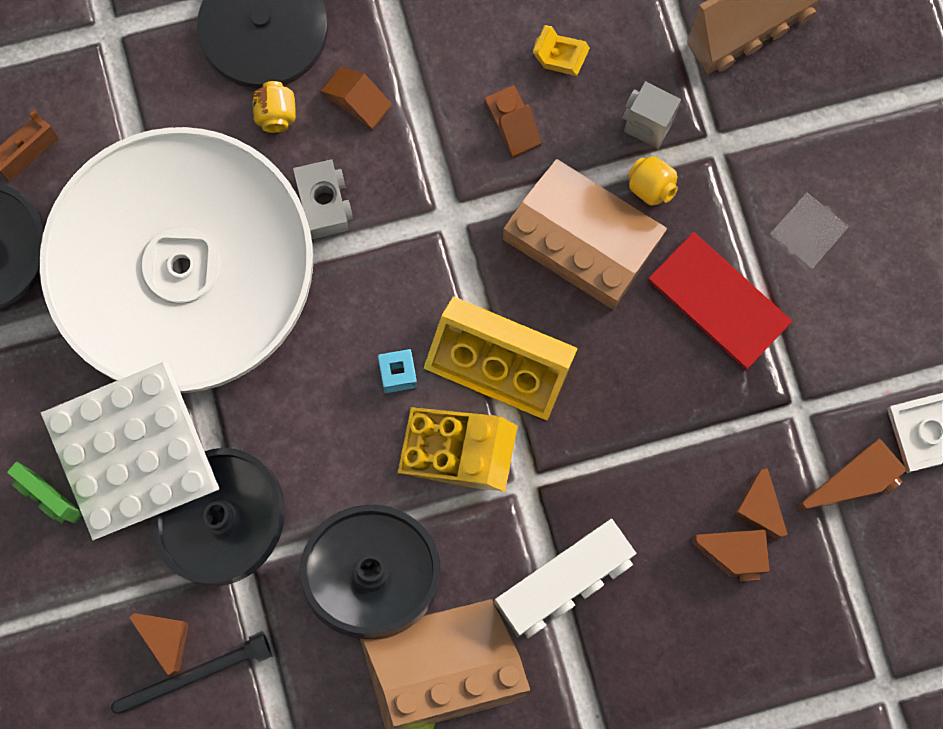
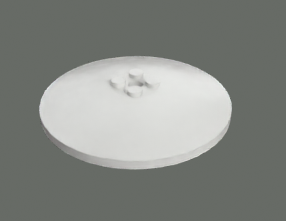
[40,127,313,393]

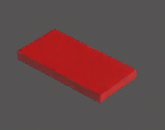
[648,232,792,370]

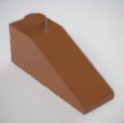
[796,438,907,512]

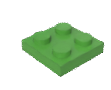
[7,462,83,524]

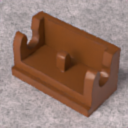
[0,109,59,182]

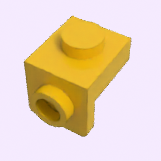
[533,25,590,76]

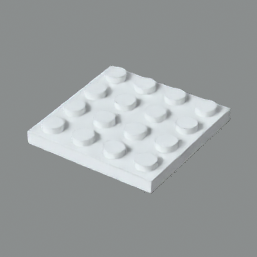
[41,361,219,540]

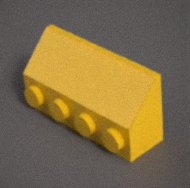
[423,296,578,421]

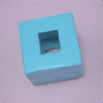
[378,349,418,393]

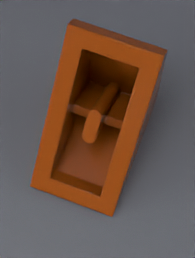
[321,67,392,131]
[733,468,788,540]
[129,613,189,676]

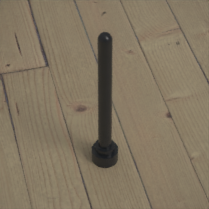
[111,631,273,714]

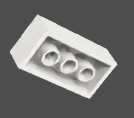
[494,519,637,639]

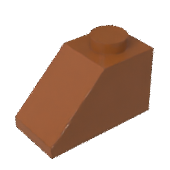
[692,530,770,582]

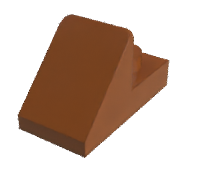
[484,85,542,158]

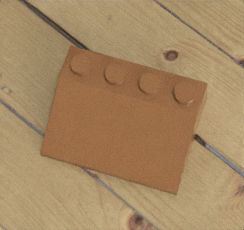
[687,0,821,74]
[503,159,667,310]
[360,599,530,729]

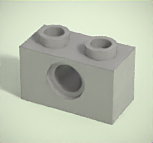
[622,81,681,149]
[293,159,353,239]

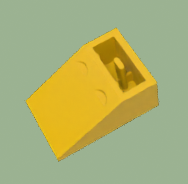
[398,407,518,492]

